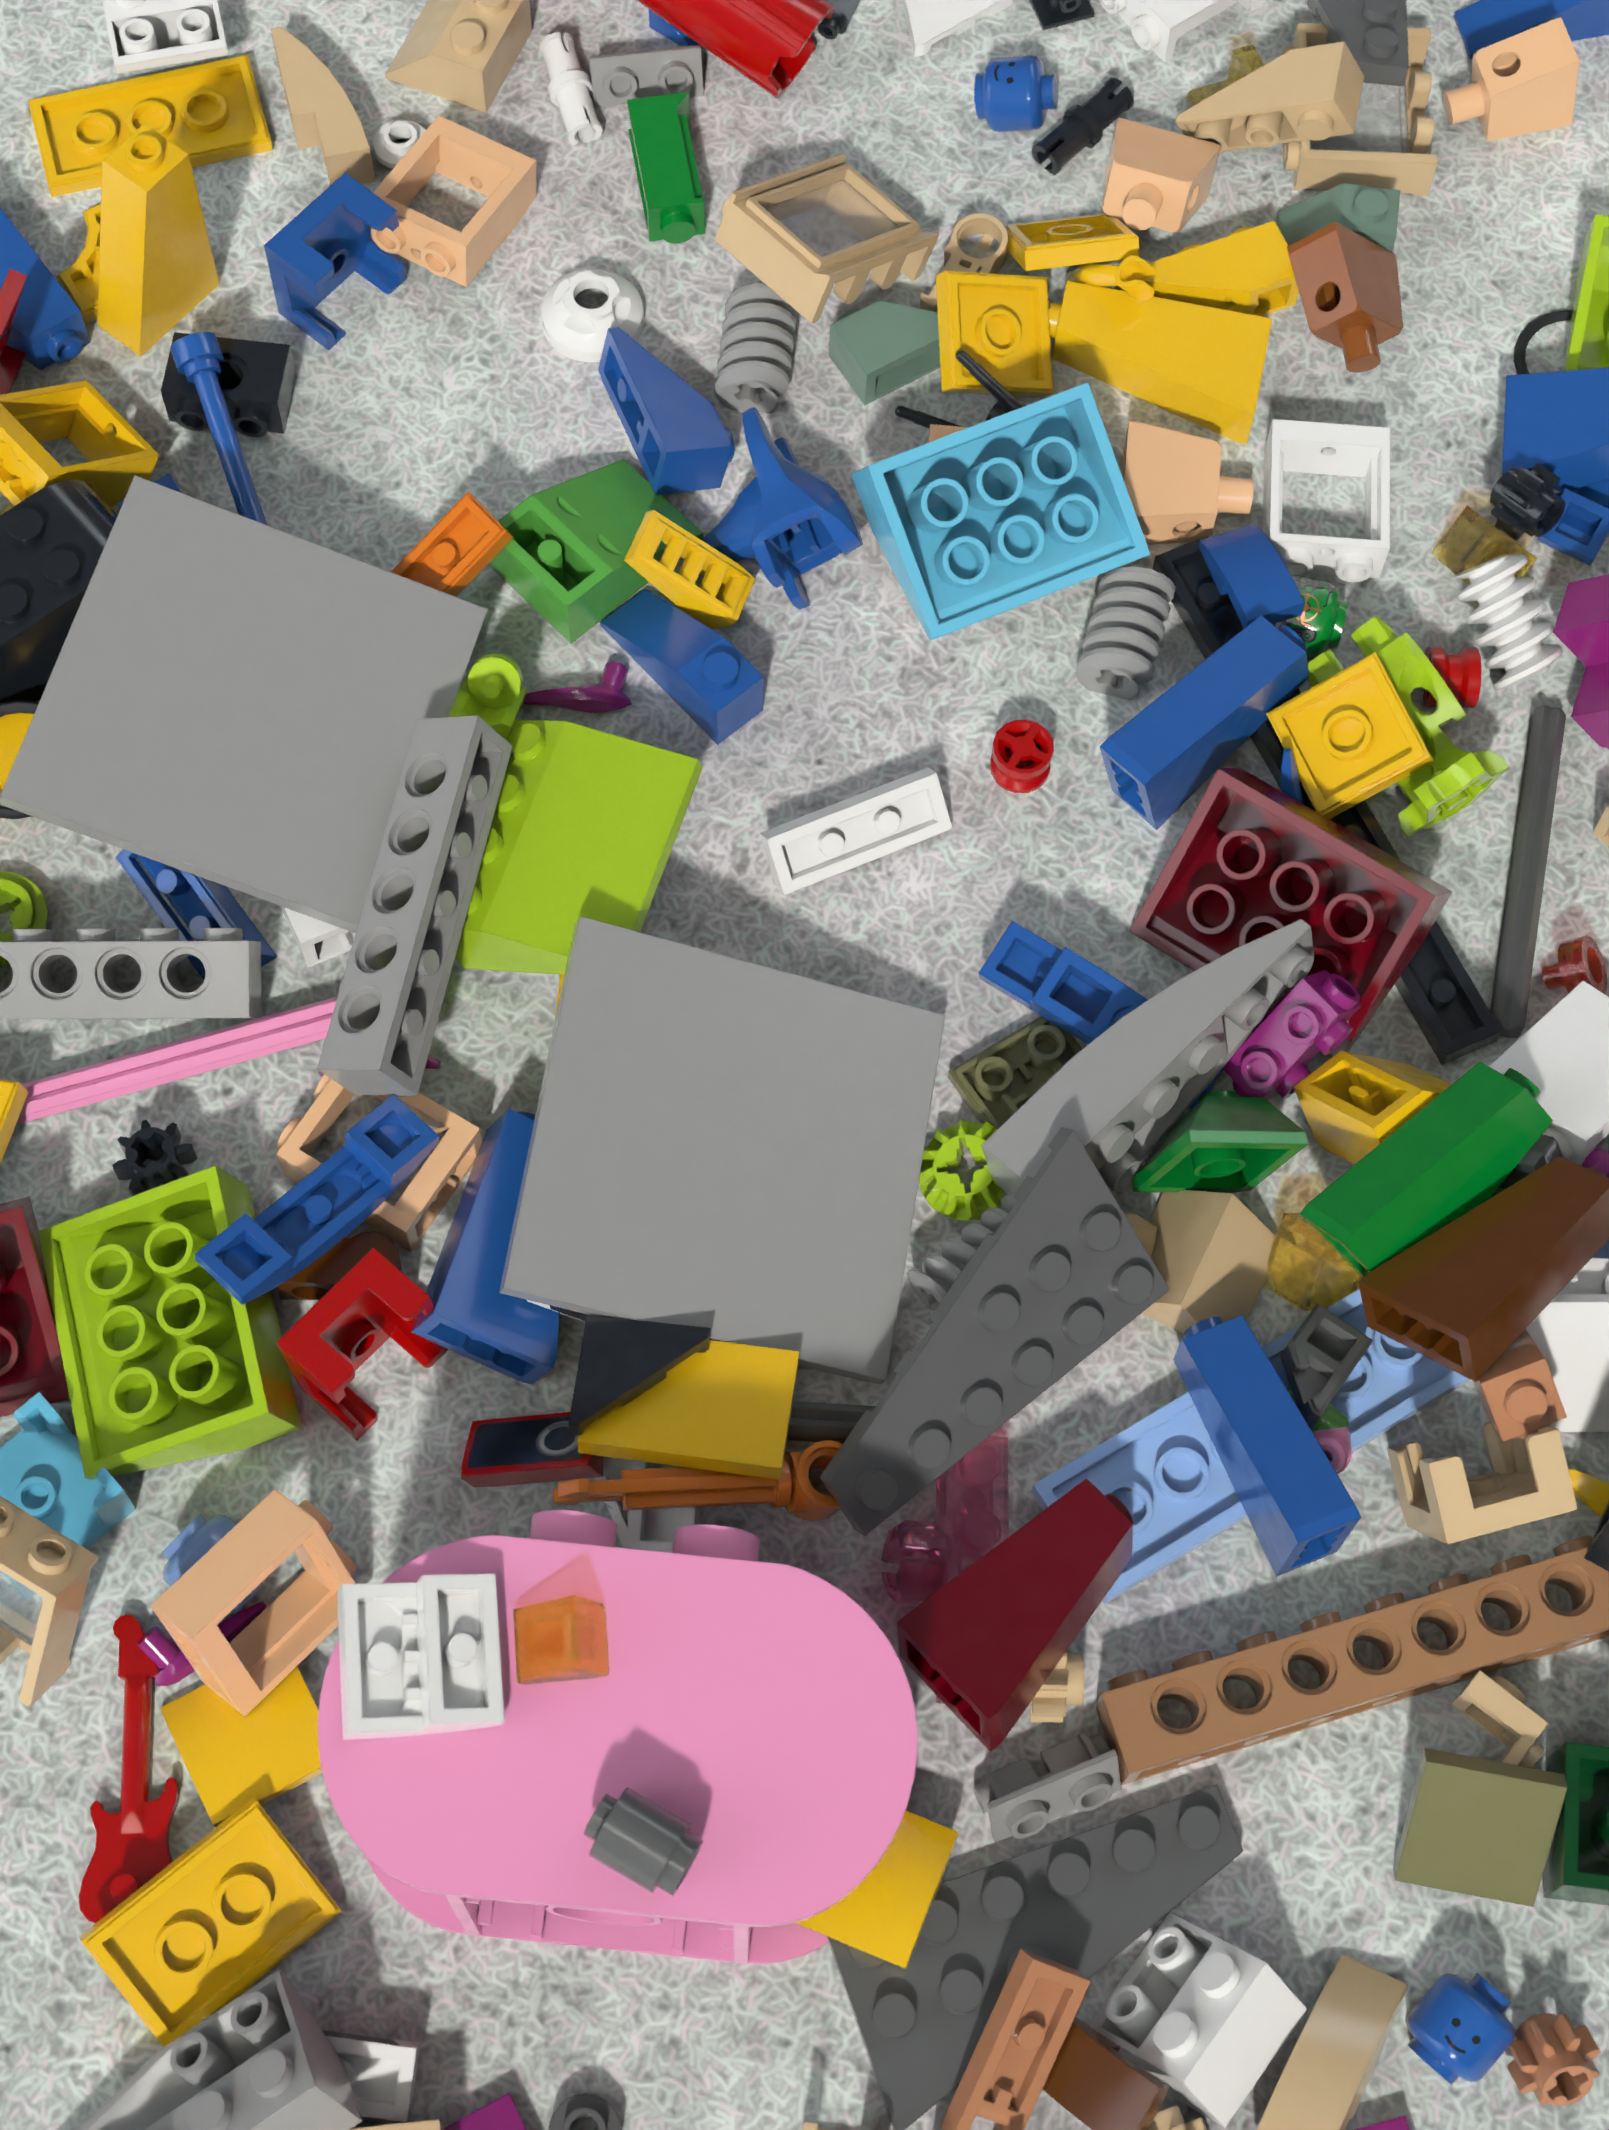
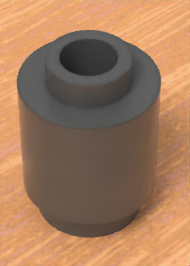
[584,1787,704,1896]

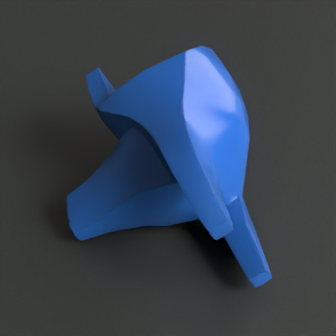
[701,407,863,609]

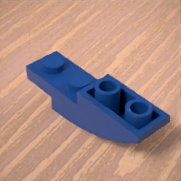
[978,921,1224,1111]

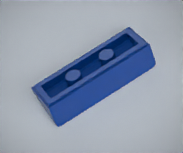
[115,849,278,980]

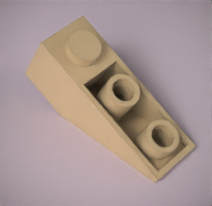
[1176,41,1364,154]

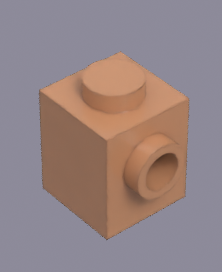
[1473,1329,1567,1442]

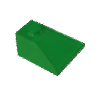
[1131,1090,1308,1193]

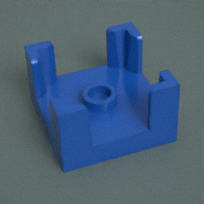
[264,173,407,350]

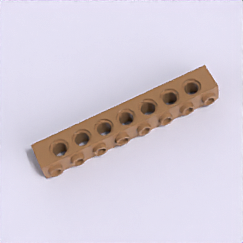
[1095,1536,1609,1785]

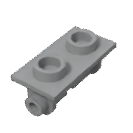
[588,45,704,107]
[973,1732,1122,1843]

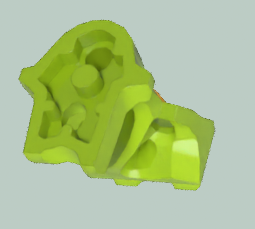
[1308,616,1510,838]

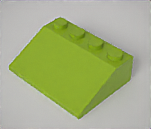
[455,720,703,975]
[38,1165,302,1481]

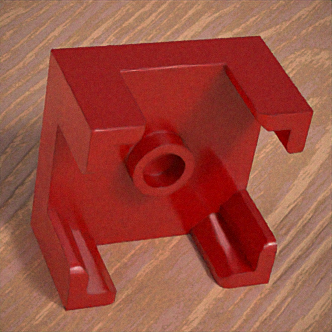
[276,1248,449,1441]

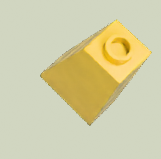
[98,123,220,357]
[1049,281,1272,444]

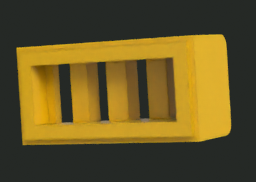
[624,510,755,630]

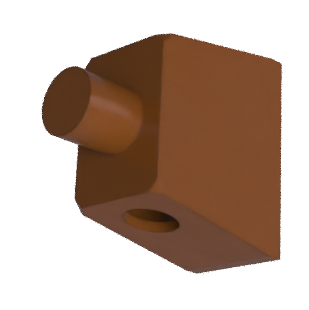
[1287,222,1403,373]

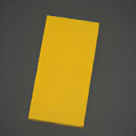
[28,54,273,197]

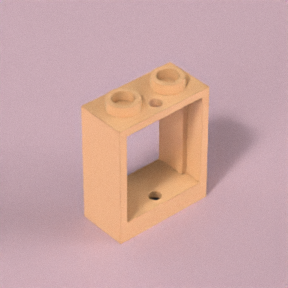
[369,115,537,287]
[276,1074,483,1252]
[150,1489,357,1717]

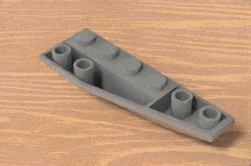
[981,919,1314,1194]
[78,1970,362,2130]

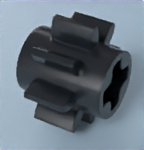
[1490,463,1565,541]
[112,1120,198,1196]

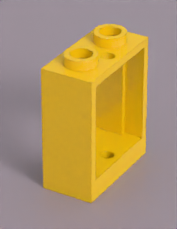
[0,380,159,507]

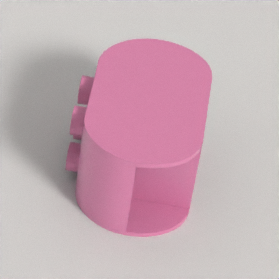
[318,1510,918,1964]

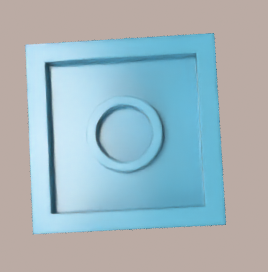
[0,1392,136,1598]

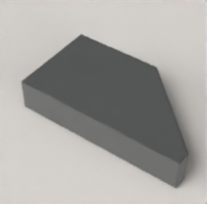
[1280,1304,1373,1429]

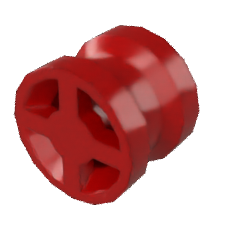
[1423,646,1482,708]
[990,720,1054,793]

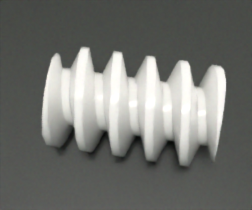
[1450,554,1563,691]

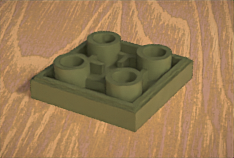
[948,1016,1082,1129]
[1393,1748,1567,1907]

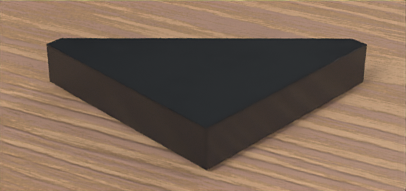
[569,1315,711,1436]

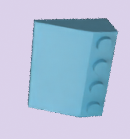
[851,382,1151,641]

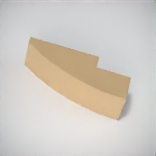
[271,27,375,186]
[1257,1954,1408,2130]

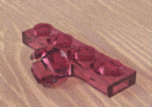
[881,1435,1009,1704]

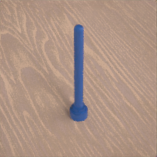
[170,332,267,525]

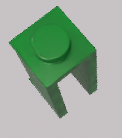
[627,92,705,244]

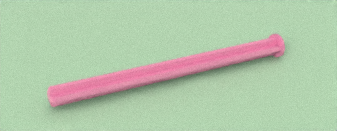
[16,996,338,1125]

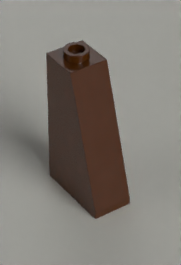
[1358,1156,1609,1382]

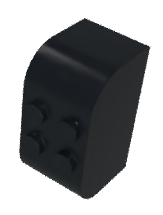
[0,480,118,703]

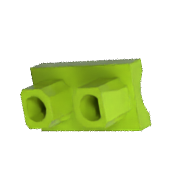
[448,653,527,740]

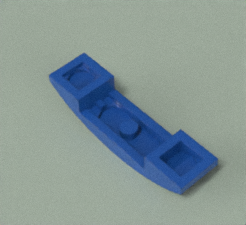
[195,1094,439,1304]

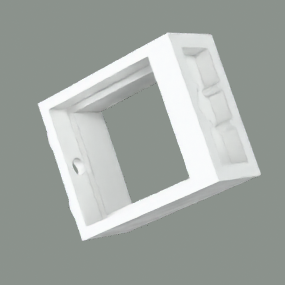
[1262,419,1390,582]

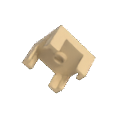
[1387,1421,1578,1544]

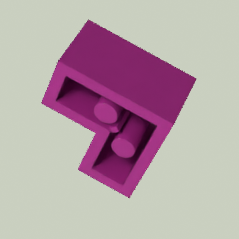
[1553,574,1609,749]

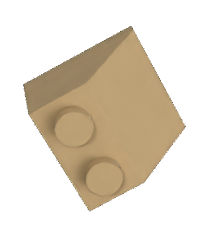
[385,0,532,113]

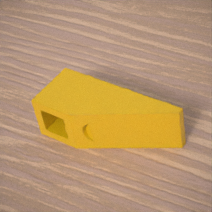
[1116,221,1299,316]

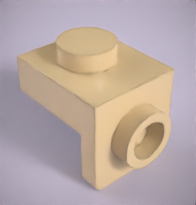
[1452,1670,1548,1768]

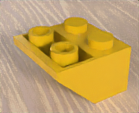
[1293,1050,1452,1165]

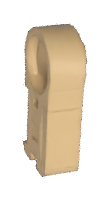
[920,213,1008,312]

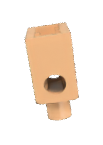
[1442,17,1580,141]
[1102,117,1221,233]
[1121,421,1254,544]

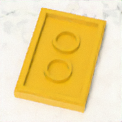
[577,1340,800,1480]
[79,1797,341,2047]

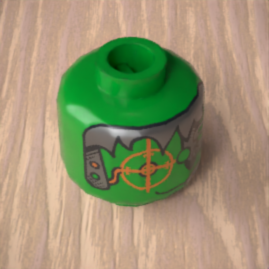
[1273,575,1348,659]

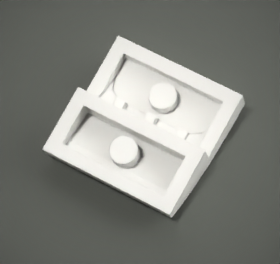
[1480,1294,1609,1432]
[337,1574,504,1740]

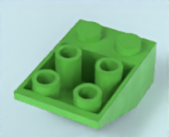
[491,459,703,644]

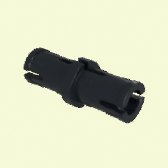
[1031,78,1134,176]

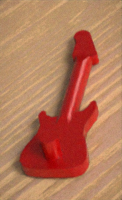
[79,1614,180,1924]

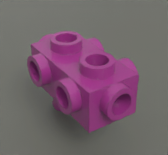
[1222,970,1362,1100]

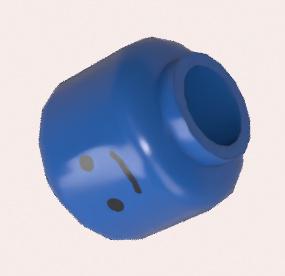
[974,55,1058,132]
[1407,1973,1515,2085]

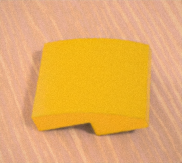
[160,1666,323,1828]
[795,1810,959,1969]

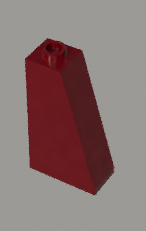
[896,1478,1133,1752]

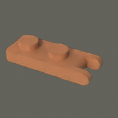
[942,1949,1091,2130]

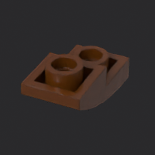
[1043,2016,1170,2130]

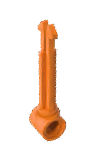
[553,1440,842,1521]

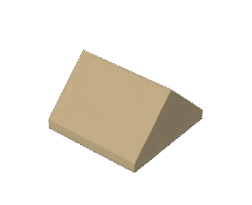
[1141,1190,1283,1334]

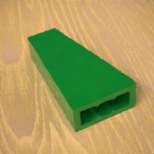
[1299,1061,1553,1277]

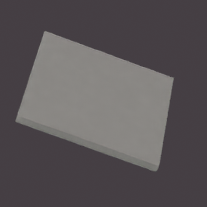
[0,475,488,933]
[499,916,945,1384]

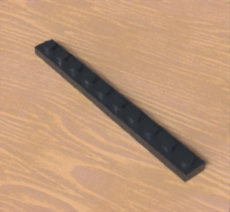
[1152,536,1502,1065]

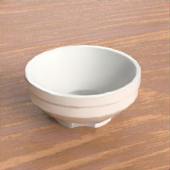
[541,268,645,362]

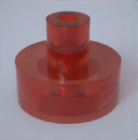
[1542,935,1607,994]

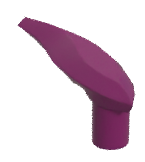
[523,662,632,713]
[137,1601,267,1686]

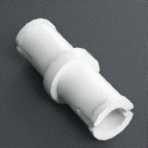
[539,32,603,145]

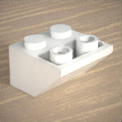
[102,0,229,74]
[1089,1913,1307,2128]

